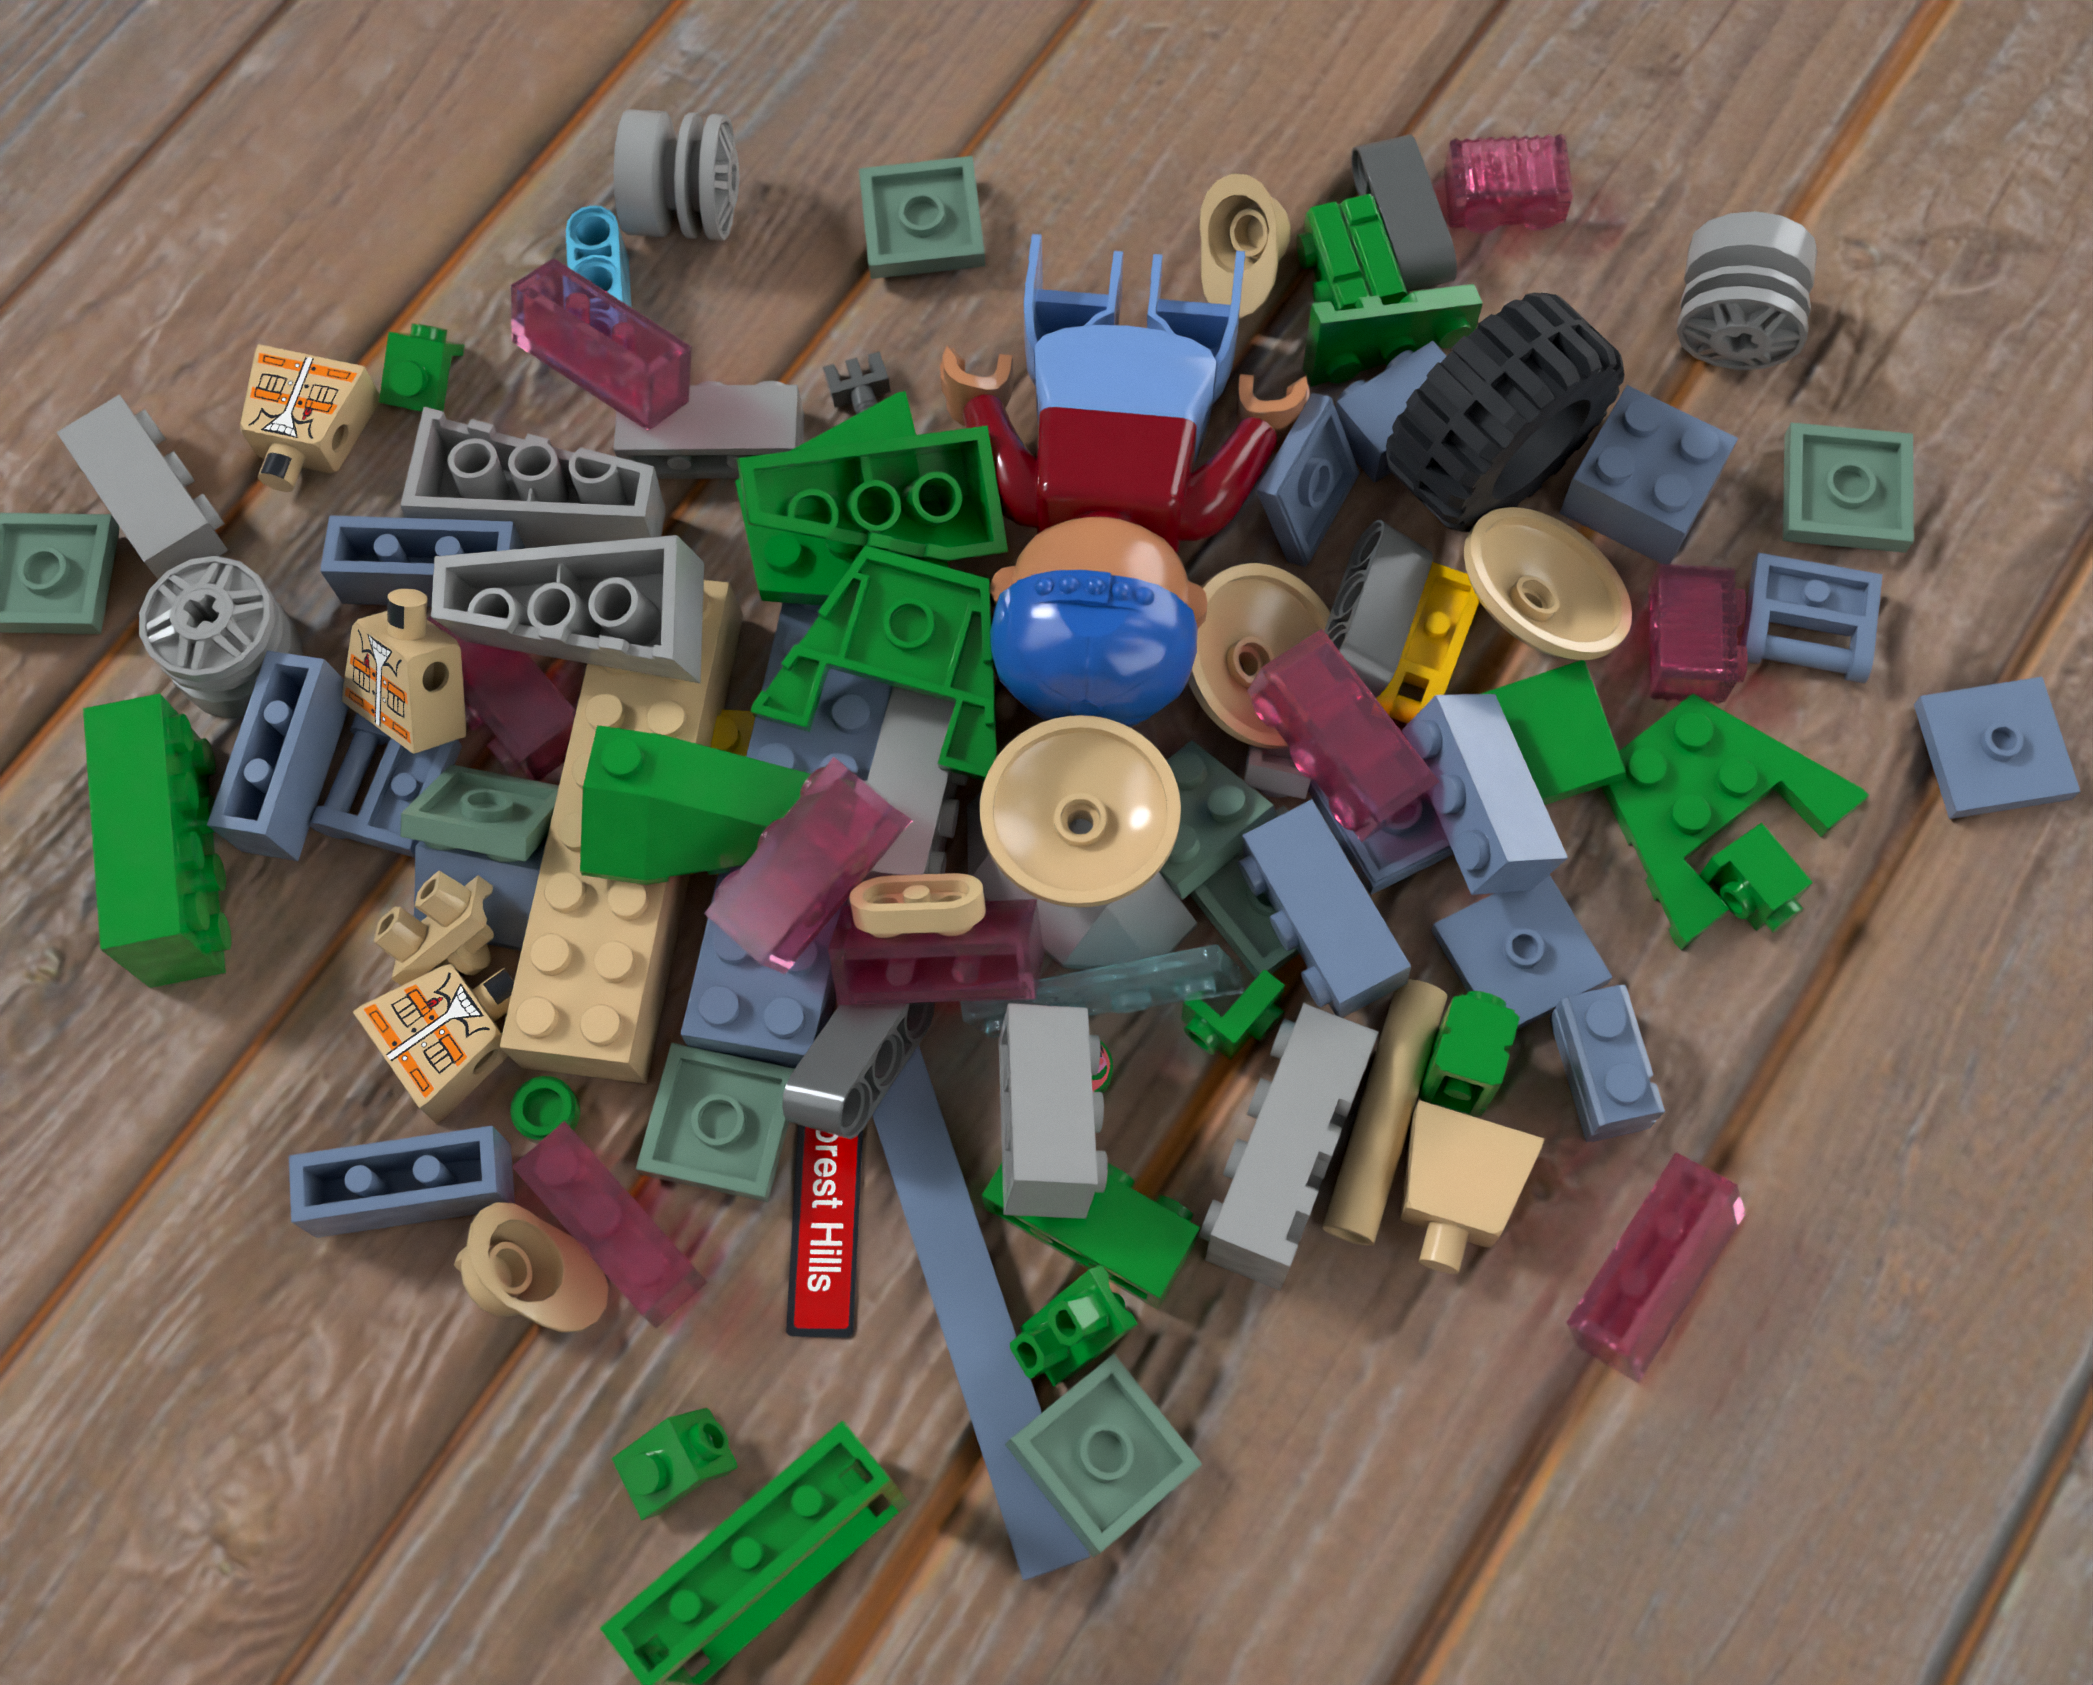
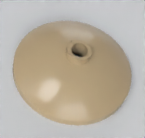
[1464,507,1632,660]
[1188,563,1344,749]
[980,715,1181,908]

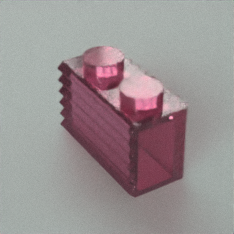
[1443,133,1573,233]
[1648,564,1748,704]

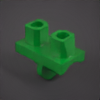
[1010,1264,1138,1386]

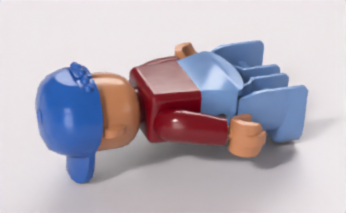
[940,234,1310,727]

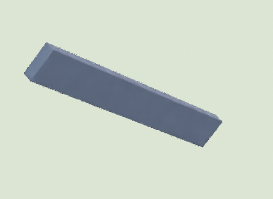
[872,1045,1090,1582]

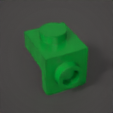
[379,323,465,412]
[1181,969,1285,1061]
[611,1408,738,1520]

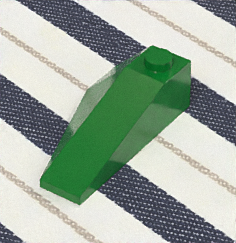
[737,426,1008,562]
[580,725,864,885]

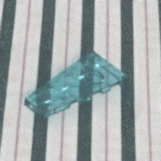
[960,944,1244,1038]

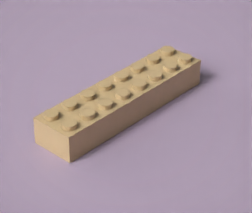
[500,580,743,1084]

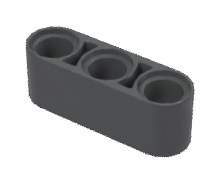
[1351,134,1457,292]
[1314,520,1433,701]
[782,970,935,1139]

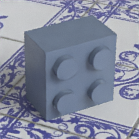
[1560,385,1738,567]

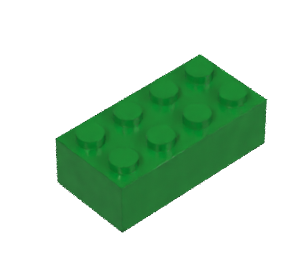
[83,693,232,988]

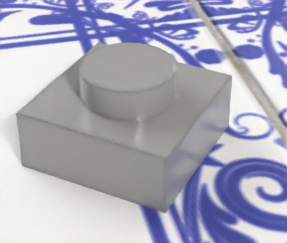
[1244,744,1314,799]

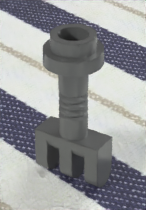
[823,351,891,415]

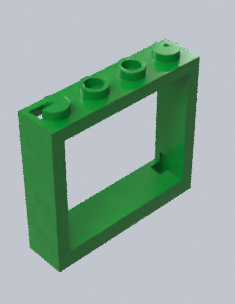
[599,1420,911,1685]

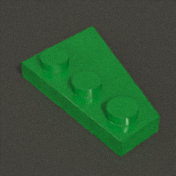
[1302,284,1483,387]

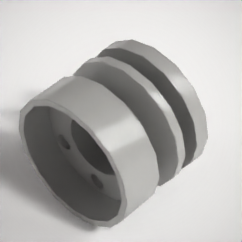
[614,109,739,241]
[1677,211,1818,370]
[139,556,303,718]

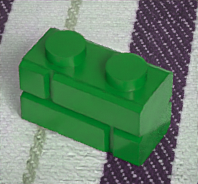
[1296,194,1408,311]
[1418,991,1520,1117]

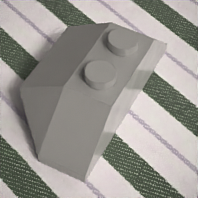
[967,791,1197,972]

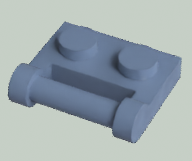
[1738,552,1883,684]
[309,713,462,858]

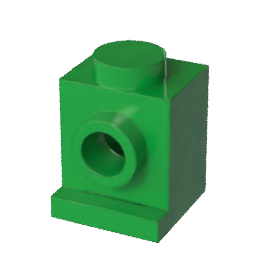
[1699,822,1813,933]

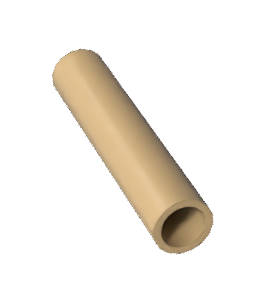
[1323,979,1447,1246]

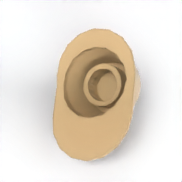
[1200,174,1291,319]
[454,1202,609,1332]

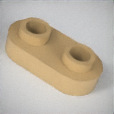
[850,873,986,938]

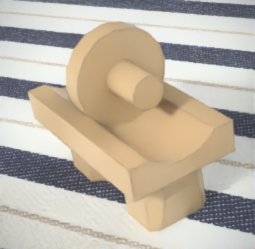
[374,871,494,986]

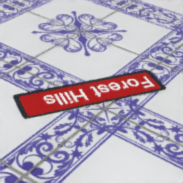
[786,1124,863,1338]

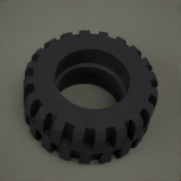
[1386,292,1625,532]

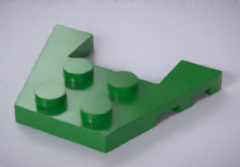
[735,391,949,606]
[751,545,997,781]
[1601,693,1869,950]

